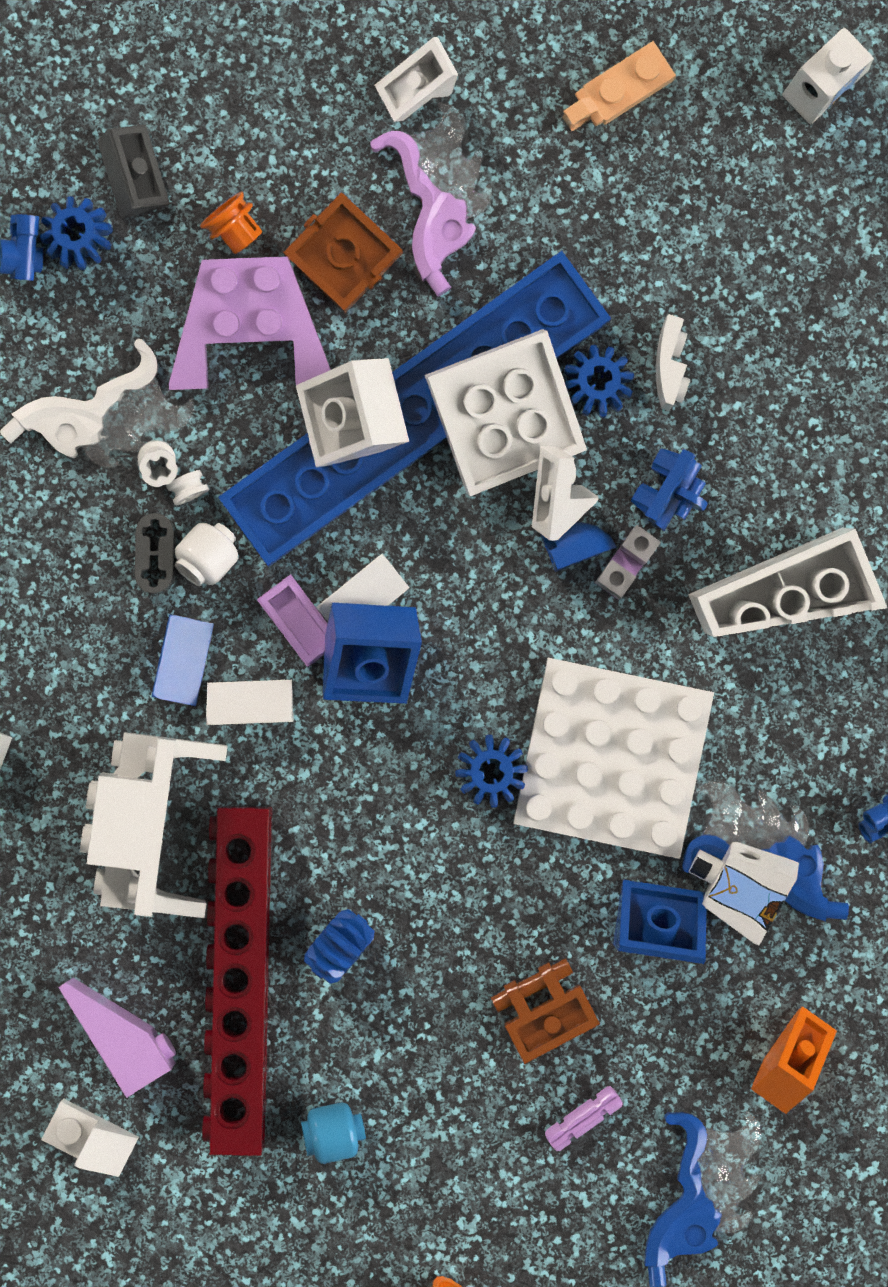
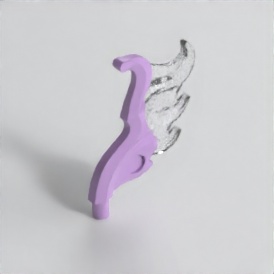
[370,102,492,297]

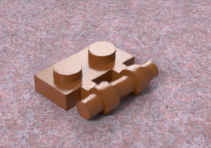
[490,958,600,1064]

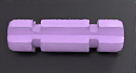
[545,1086,623,1151]

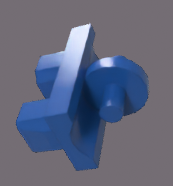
[631,449,708,531]

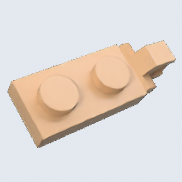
[562,41,676,132]

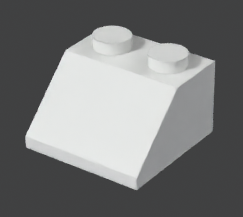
[296,358,409,468]

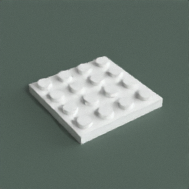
[513,658,714,859]

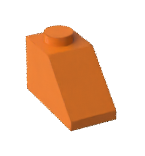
[751,1006,837,1114]

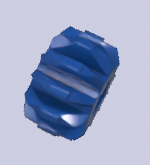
[40,196,113,270]
[564,345,634,418]
[455,735,528,807]
[304,909,375,984]

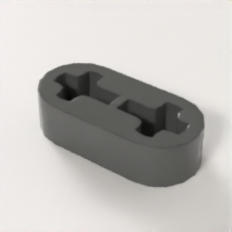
[134,513,176,594]

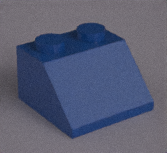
[323,603,422,704]

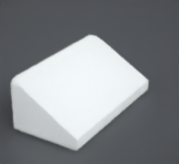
[316,554,409,621]
[206,680,294,725]

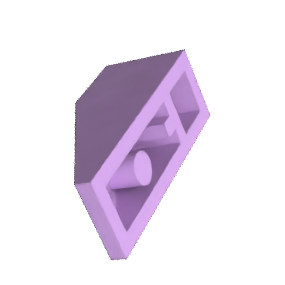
[58,978,176,1098]

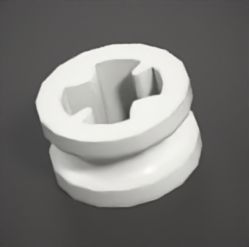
[166,470,209,505]

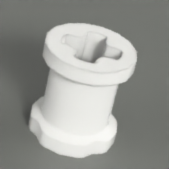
[137,440,178,487]

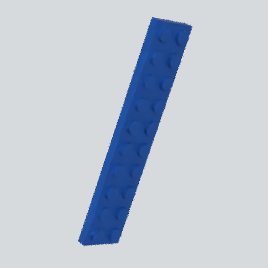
[218,251,611,567]

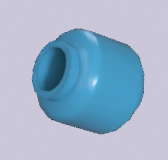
[301,1102,366,1164]

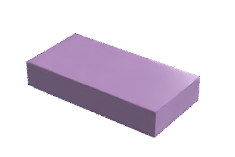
[257,574,328,667]

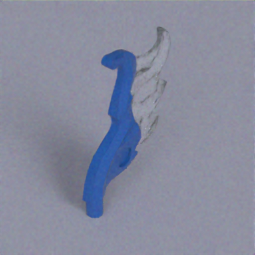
[682,781,849,921]
[644,1111,762,1287]

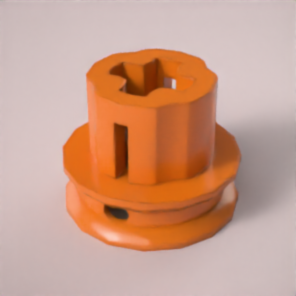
[200,191,262,254]

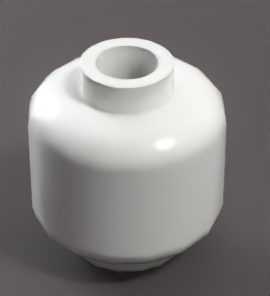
[175,523,238,586]

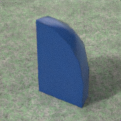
[540,521,617,572]

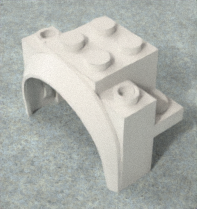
[80,732,227,918]

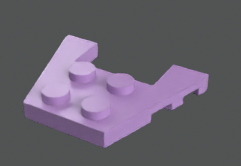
[169,257,331,390]

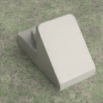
[374,37,458,122]
[532,446,599,541]
[41,1099,139,1177]

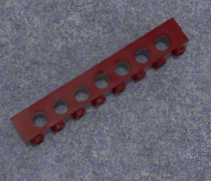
[202,806,272,1156]

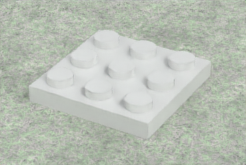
[425,329,587,496]

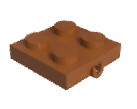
[283,192,403,313]

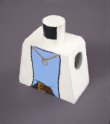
[782,28,874,125]
[689,842,799,946]

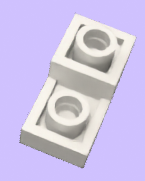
[656,314,690,411]

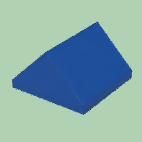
[613,880,707,964]

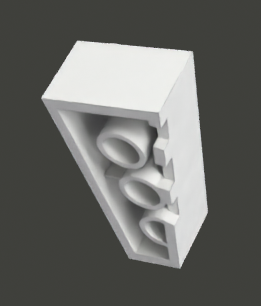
[688,527,887,637]

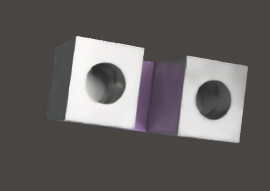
[595,525,661,600]

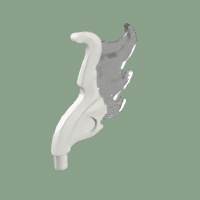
[0,339,194,469]

